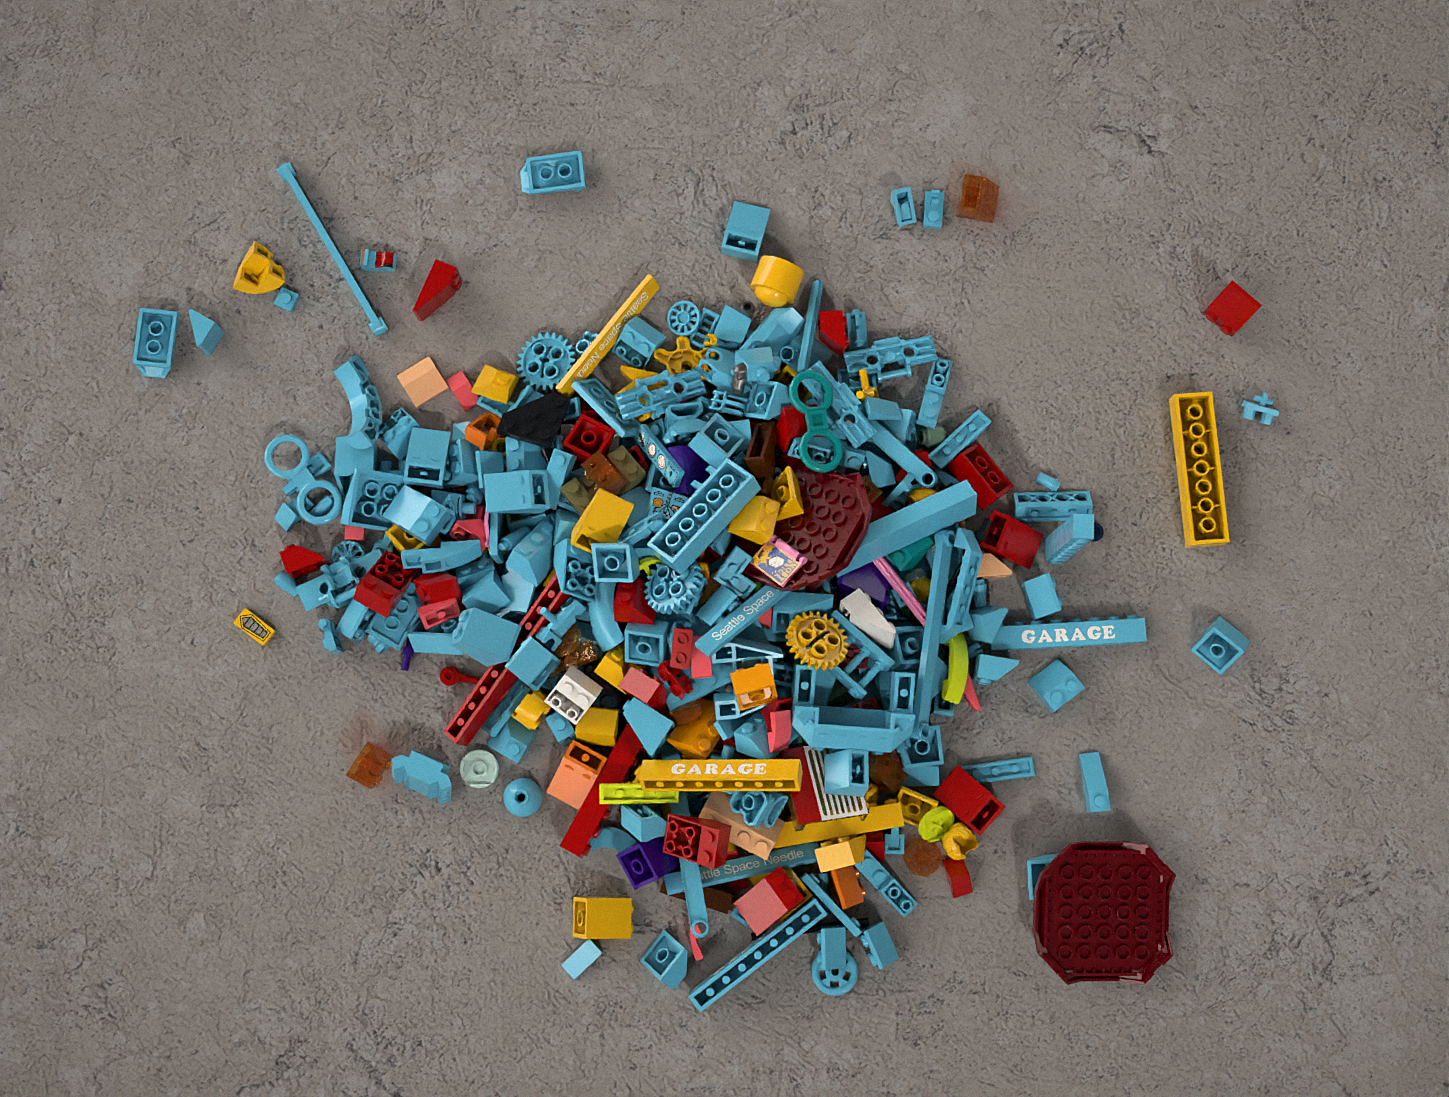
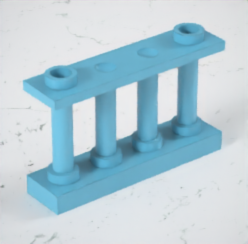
[806,610,895,700]

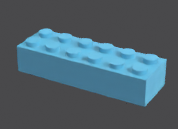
[647,458,761,575]

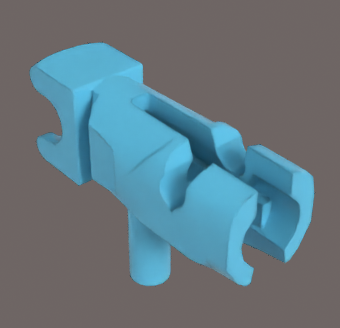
[535,597,586,651]

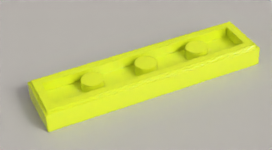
[599,783,679,804]

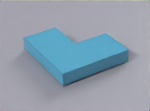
[713,546,756,600]

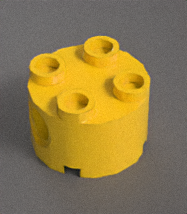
[511,688,552,730]

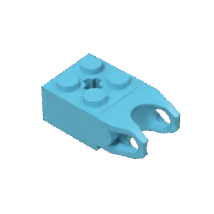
[697,346,754,407]

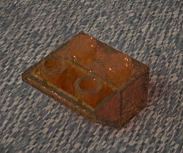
[956,174,999,223]

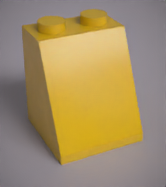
[573,897,634,939]

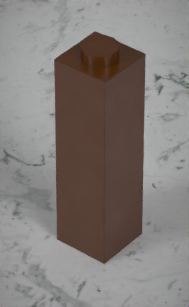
[660,873,736,914]

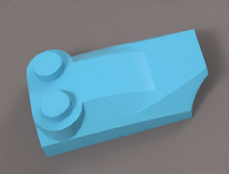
[520,150,586,195]
[739,307,806,357]
[132,308,180,378]

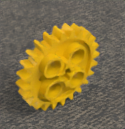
[785,611,849,671]

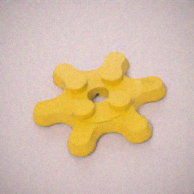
[654,336,716,387]

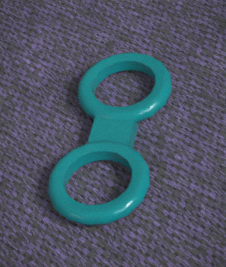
[789,370,843,473]

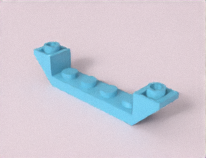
[939,528,983,644]

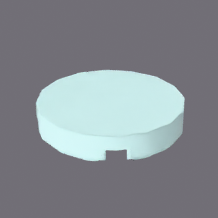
[460,749,499,789]

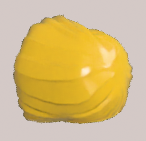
[942,822,979,860]

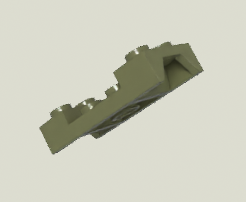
[560,445,647,517]

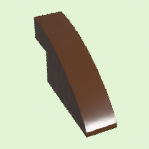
[744,421,776,498]

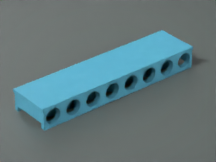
[836,479,977,577]

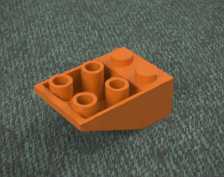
[546,740,608,810]

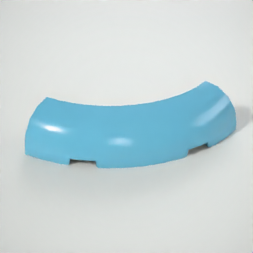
[334,354,382,449]
[587,582,625,652]

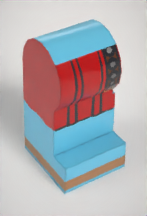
[360,249,397,272]

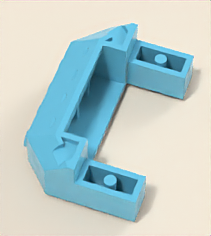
[791,664,915,755]

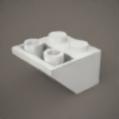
[544,665,603,725]

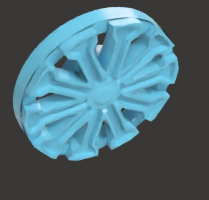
[667,300,701,336]
[331,540,366,575]

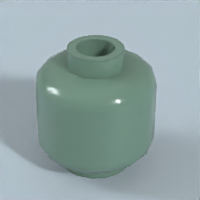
[918,423,947,449]

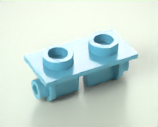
[846,309,868,350]

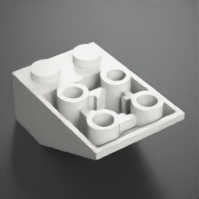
[839,588,896,650]

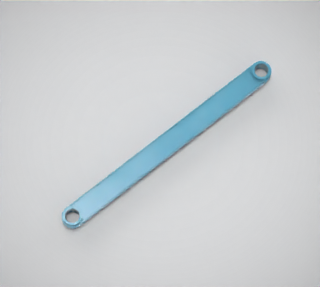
[276,162,389,337]
[780,346,938,488]
[909,530,955,740]
[661,741,709,938]

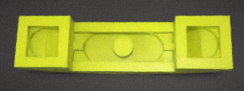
[942,632,969,704]

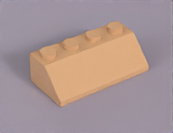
[698,791,785,860]

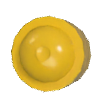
[750,256,805,308]

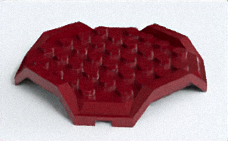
[724,452,873,592]
[1033,841,1176,985]

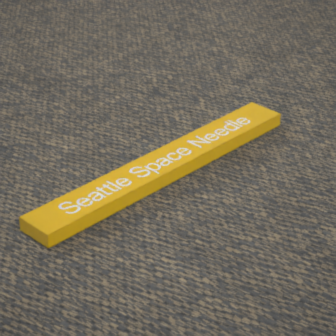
[555,274,660,397]

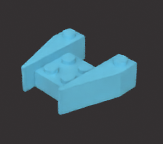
[711,637,786,720]

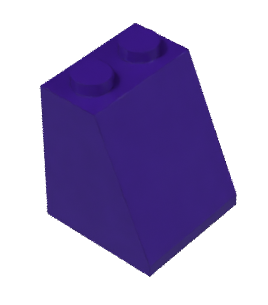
[666,445,711,497]
[837,562,892,612]
[616,836,680,890]

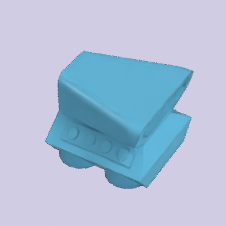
[660,402,707,448]
[729,791,788,830]

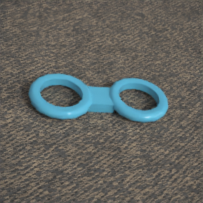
[264,434,342,525]

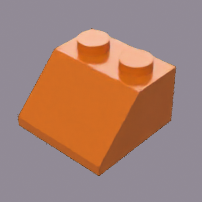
[829,865,866,909]

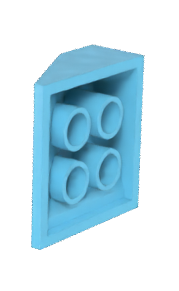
[340,468,411,531]

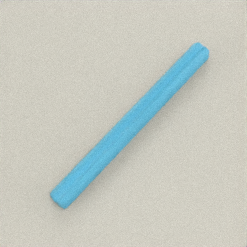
[797,280,823,373]

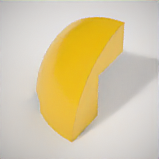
[233,241,285,294]

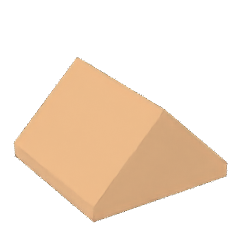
[397,356,449,408]

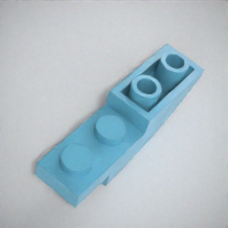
[916,357,953,429]
[787,436,866,470]
[401,540,482,574]
[854,848,918,918]

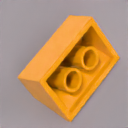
[666,698,721,760]

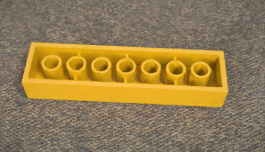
[1169,391,1230,548]

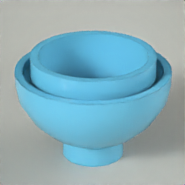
[503,778,543,817]

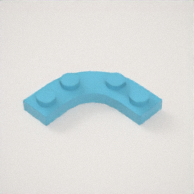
[590,827,637,853]

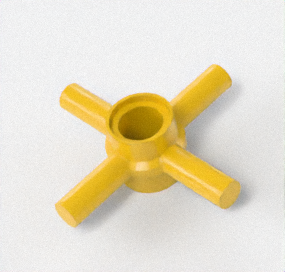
[856,369,880,407]

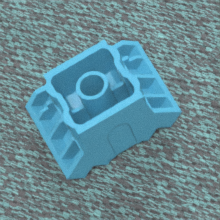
[493,564,547,625]
[391,750,452,805]

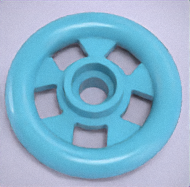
[811,950,859,996]

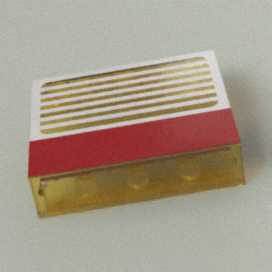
[777,746,869,832]

